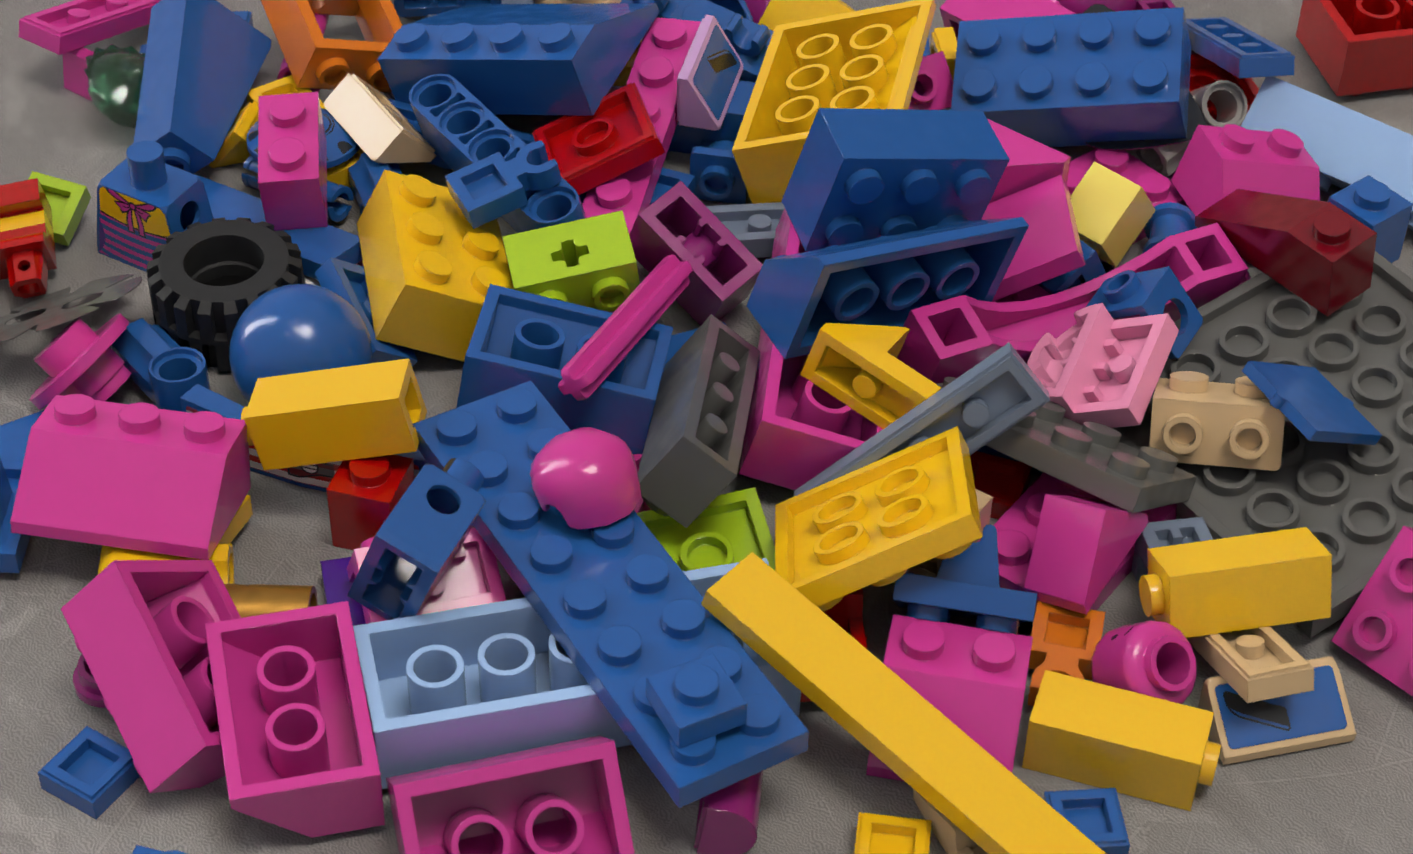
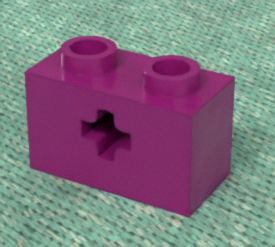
[629,181,763,326]

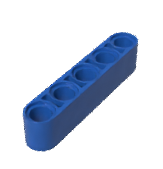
[409,74,586,233]

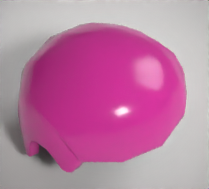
[530,427,642,529]

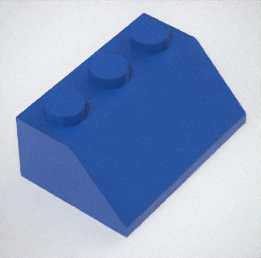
[456,284,673,454]

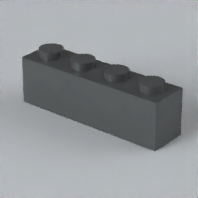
[638,314,760,528]

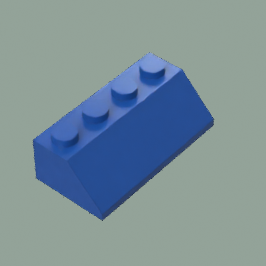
[746,217,1029,359]

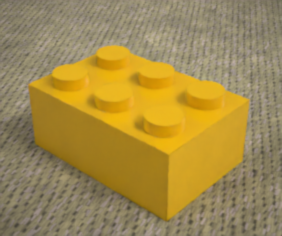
[357,169,514,362]

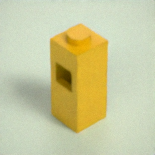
[241,358,427,471]
[1139,527,1332,638]
[1022,670,1222,812]

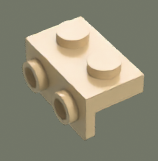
[1149,371,1285,471]

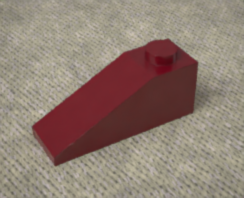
[1195,189,1377,317]

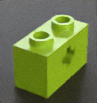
[502,210,640,312]

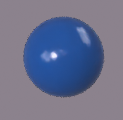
[229,284,373,403]

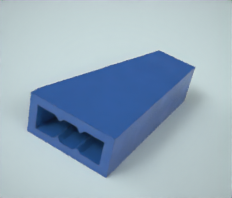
[134,0,272,174]

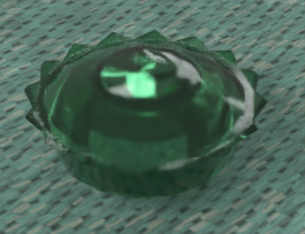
[84,44,145,129]

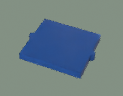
[1242,361,1382,445]

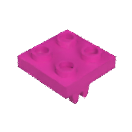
[1331,526,1413,696]

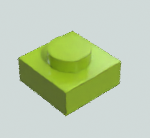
[28,171,91,246]

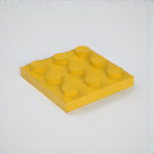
[775,426,983,612]

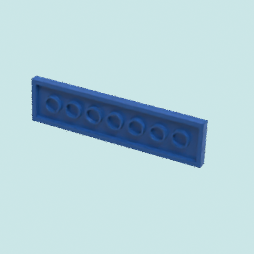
[412,380,809,808]

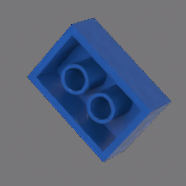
[782,108,1010,251]

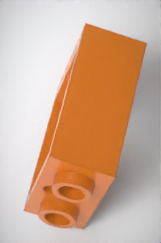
[261,0,402,93]

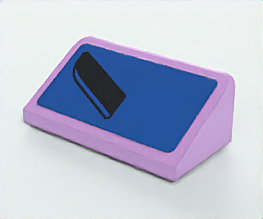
[677,15,743,130]

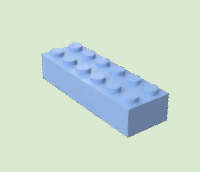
[353,558,801,789]

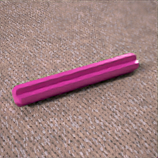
[558,255,693,401]

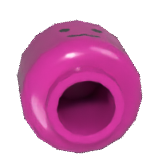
[1091,620,1197,704]

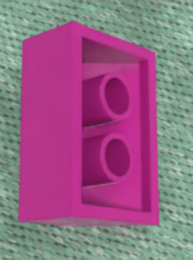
[10,394,251,560]
[61,560,241,793]
[205,601,385,838]
[386,735,635,854]

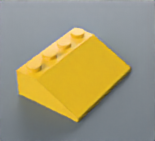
[732,0,936,204]

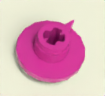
[29,313,131,410]

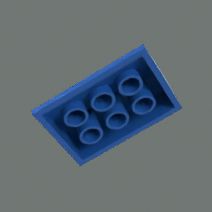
[377,3,659,116]

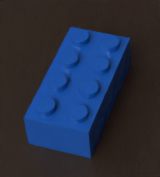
[951,7,1191,147]

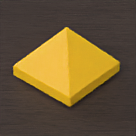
[208,100,259,168]

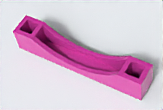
[897,222,1249,384]

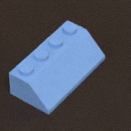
[1241,76,1413,230]

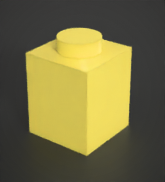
[1070,161,1156,267]

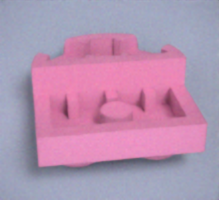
[1027,303,1179,428]

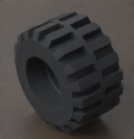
[146,217,305,371]

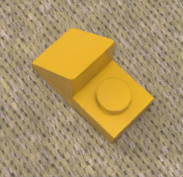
[800,323,942,429]

